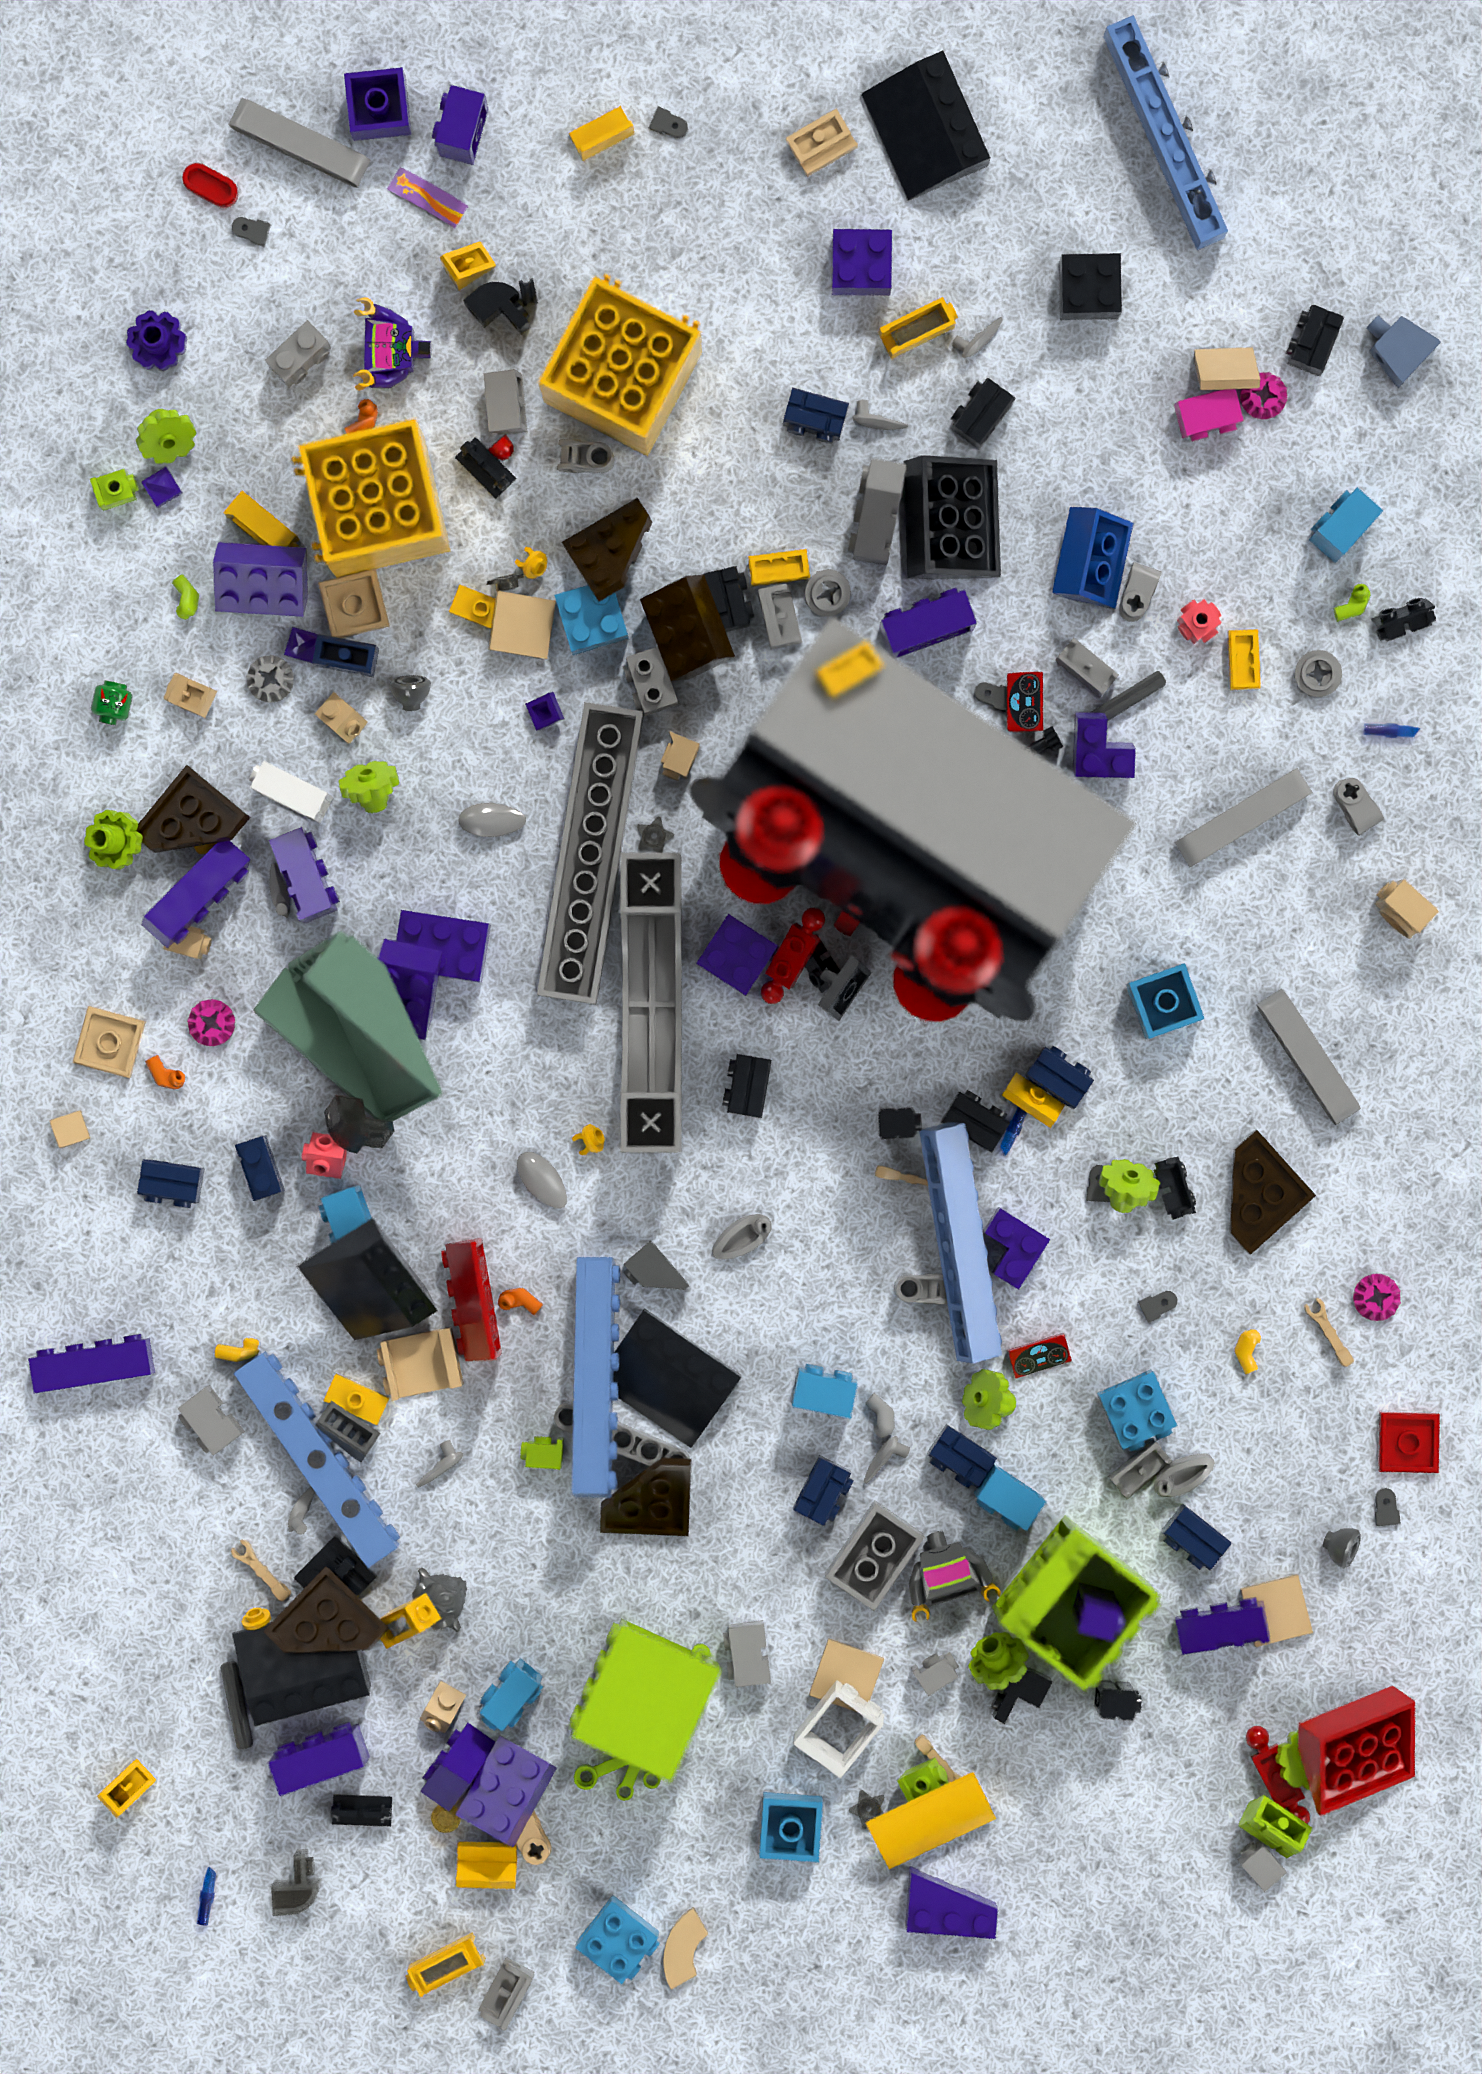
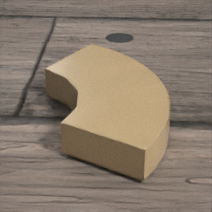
[663,1907,708,1989]

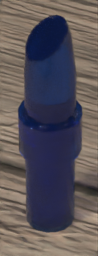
[1364,723,1421,738]
[1000,1107,1027,1156]
[196,1867,216,1925]

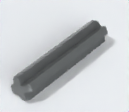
[1090,671,1166,721]
[220,1661,253,1749]

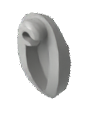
[458,803,526,837]
[517,1152,567,1209]
[712,1214,772,1259]
[1154,1454,1215,1497]

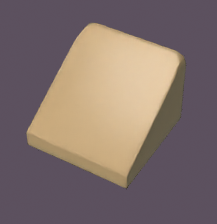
[50,1110,90,1148]

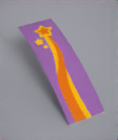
[387,167,468,228]

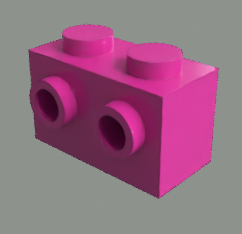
[1174,389,1244,442]

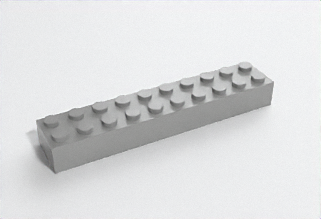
[537,702,644,1005]

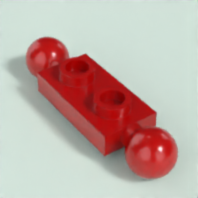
[760,907,825,1004]
[1246,1726,1310,1824]

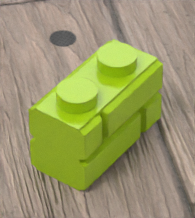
[1238,1795,1312,1859]

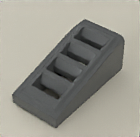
[315,1401,381,1462]

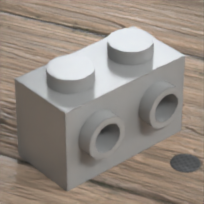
[265,320,331,388]
[622,647,678,716]

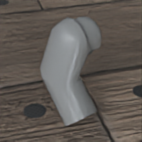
[865,1393,895,1438]

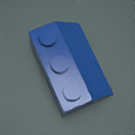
[1052,507,1134,609]

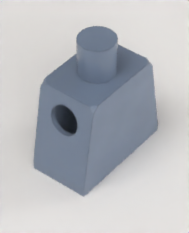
[1366,315,1441,388]

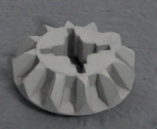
[804,569,851,617]
[1294,650,1342,697]
[246,655,294,703]

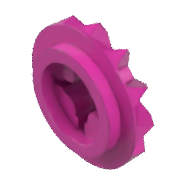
[1240,372,1287,419]
[187,999,235,1046]
[1353,1274,1401,1321]

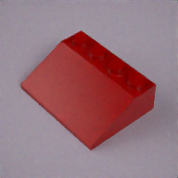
[441,1238,502,1362]
[1298,1685,1415,1816]

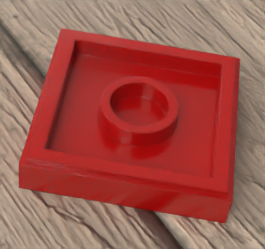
[1378,1412,1440,1473]

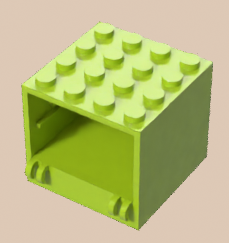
[992,1515,1160,1691]
[568,1618,721,1782]

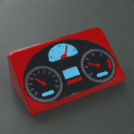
[1007,672,1043,733]
[1007,1333,1072,1378]

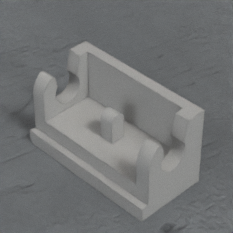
[483,369,528,435]
[758,584,802,650]
[1055,638,1119,697]
[1108,1439,1172,1499]
[478,1957,535,2031]

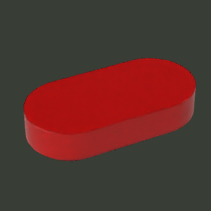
[182,163,239,208]

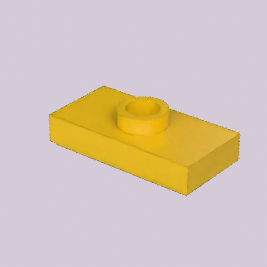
[748,549,810,587]
[449,584,496,629]
[1227,629,1261,690]
[815,641,884,699]
[1002,1072,1065,1128]
[323,1373,390,1425]

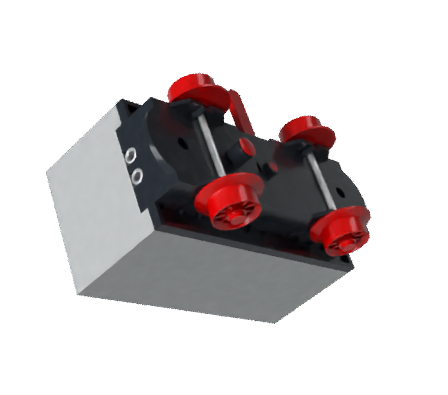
[689,616,1137,1022]

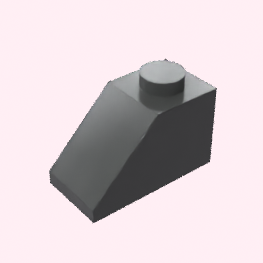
[623,1240,689,1290]

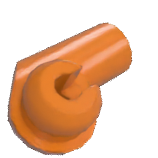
[344,399,378,434]
[145,1055,186,1090]
[498,1288,543,1315]

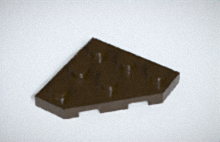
[562,498,653,602]
[136,765,251,853]
[1229,1130,1316,1255]
[600,1458,691,1536]
[263,1566,390,1653]

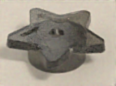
[487,573,524,591]
[637,817,674,853]
[849,1790,885,1829]

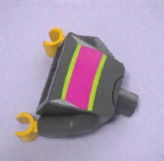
[909,1531,1001,1622]

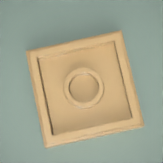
[1194,347,1260,390]
[318,569,390,638]
[488,591,556,659]
[72,1006,146,1078]
[1240,1574,1313,1647]
[809,1638,884,1712]

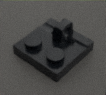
[818,956,872,1021]
[294,1535,377,1597]

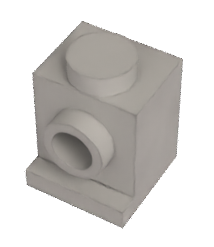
[911,1652,959,1697]

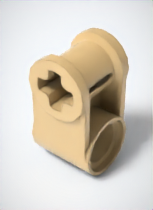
[516,1811,551,1865]

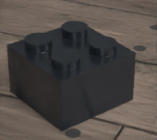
[1059,253,1122,320]

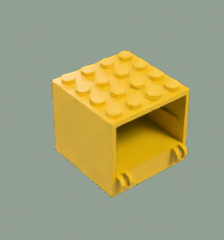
[538,273,702,457]
[291,418,451,578]

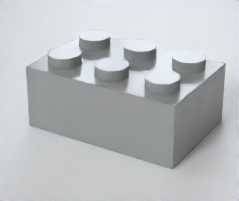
[825,1500,925,1611]

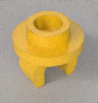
[515,547,547,579]
[572,1124,605,1155]
[242,1607,271,1630]

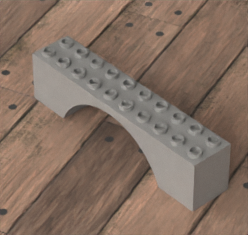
[621,853,682,1153]

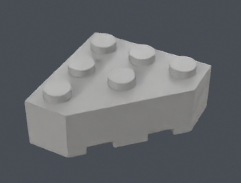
[848,458,907,565]

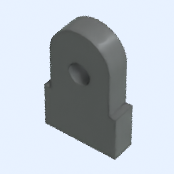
[649,106,688,138]
[232,217,271,247]
[974,682,1007,712]
[1086,1165,1110,1202]
[1138,1291,1178,1323]
[1375,1488,1401,1526]

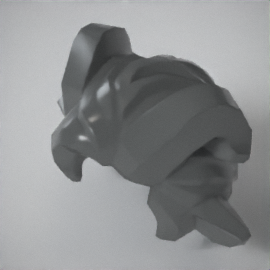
[412,1568,467,1632]

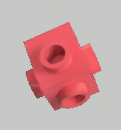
[1177,599,1222,644]
[302,1132,348,1179]

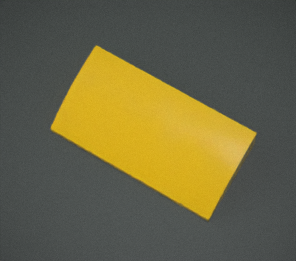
[866,1771,996,1869]

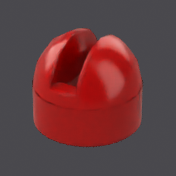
[488,434,514,460]

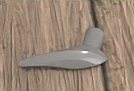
[952,317,1003,358]
[852,400,908,430]
[269,863,290,918]
[863,1436,910,1484]
[416,1440,463,1488]
[288,1486,315,1535]

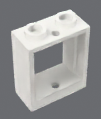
[249,761,334,823]
[793,1680,884,1778]

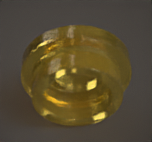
[431,1805,461,1833]

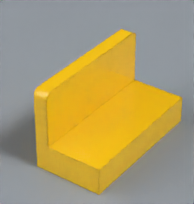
[569,106,635,161]
[456,1841,517,1889]

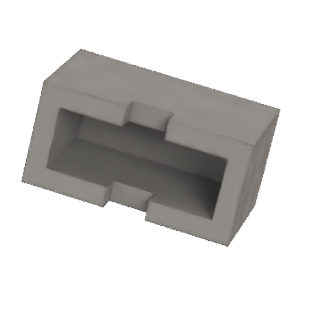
[177,1385,245,1455]
[723,1620,771,1688]

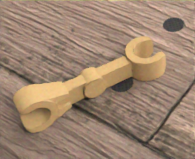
[875,1165,928,1186]
[1304,1298,1354,1367]
[231,1539,291,1601]
[915,1734,962,1783]

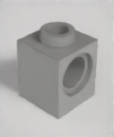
[1237,1840,1287,1892]

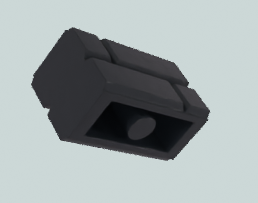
[1285,304,1344,376]
[951,378,1016,450]
[702,566,754,632]
[722,1054,772,1118]
[940,1090,1010,1153]
[878,1108,922,1139]
[1094,1680,1142,1721]

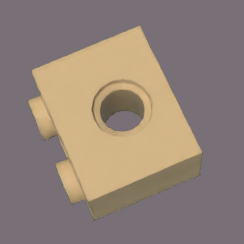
[1375,879,1439,939]

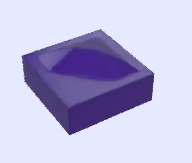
[141,467,183,508]
[284,626,318,664]
[525,692,565,731]

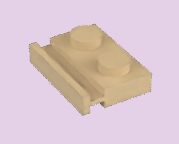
[786,108,858,177]

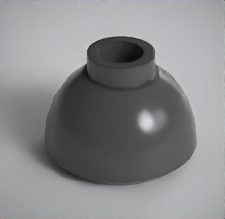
[390,675,431,711]
[1323,1528,1361,1569]

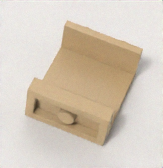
[377,1327,464,1401]

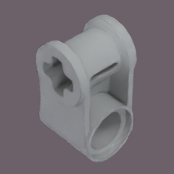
[557,439,615,473]
[1119,562,1162,622]
[1333,778,1384,836]
[894,1273,947,1304]

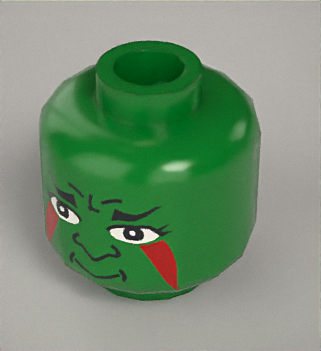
[91,680,133,726]

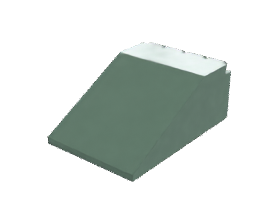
[253,931,442,1126]

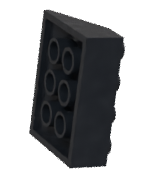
[861,50,990,201]
[903,455,1001,580]
[297,1218,438,1340]
[613,1308,741,1448]
[232,1622,371,1726]

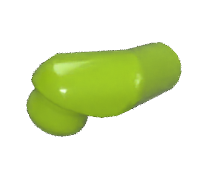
[172,574,199,620]
[1333,584,1371,622]

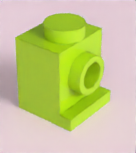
[90,469,139,511]
[520,1436,564,1470]
[897,1758,949,1802]

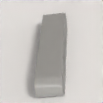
[229,98,371,188]
[1174,768,1313,867]
[1256,989,1361,1125]
[554,1402,690,1466]

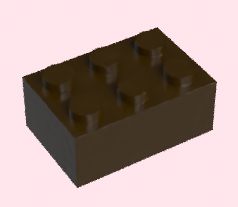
[640,575,735,681]

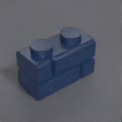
[783,387,849,444]
[313,634,379,677]
[1024,1046,1094,1109]
[235,1135,285,1201]
[137,1159,205,1208]
[927,1424,997,1489]
[793,1455,854,1526]
[1161,1503,1232,1570]

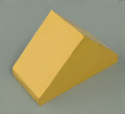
[440,241,497,291]
[97,1759,156,1818]

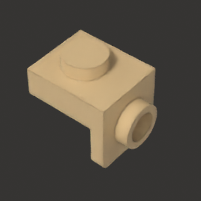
[164,673,217,718]
[315,692,368,743]
[419,1681,466,1733]

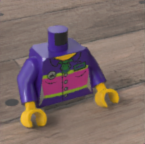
[353,297,431,391]

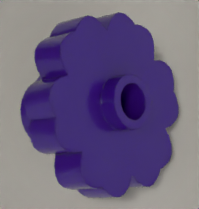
[126,310,187,371]

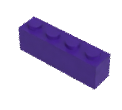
[141,841,251,949]
[28,1334,155,1394]
[1072,1582,1125,1641]

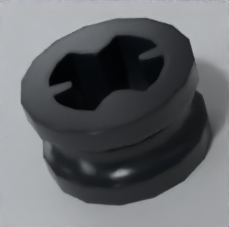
[519,278,538,307]

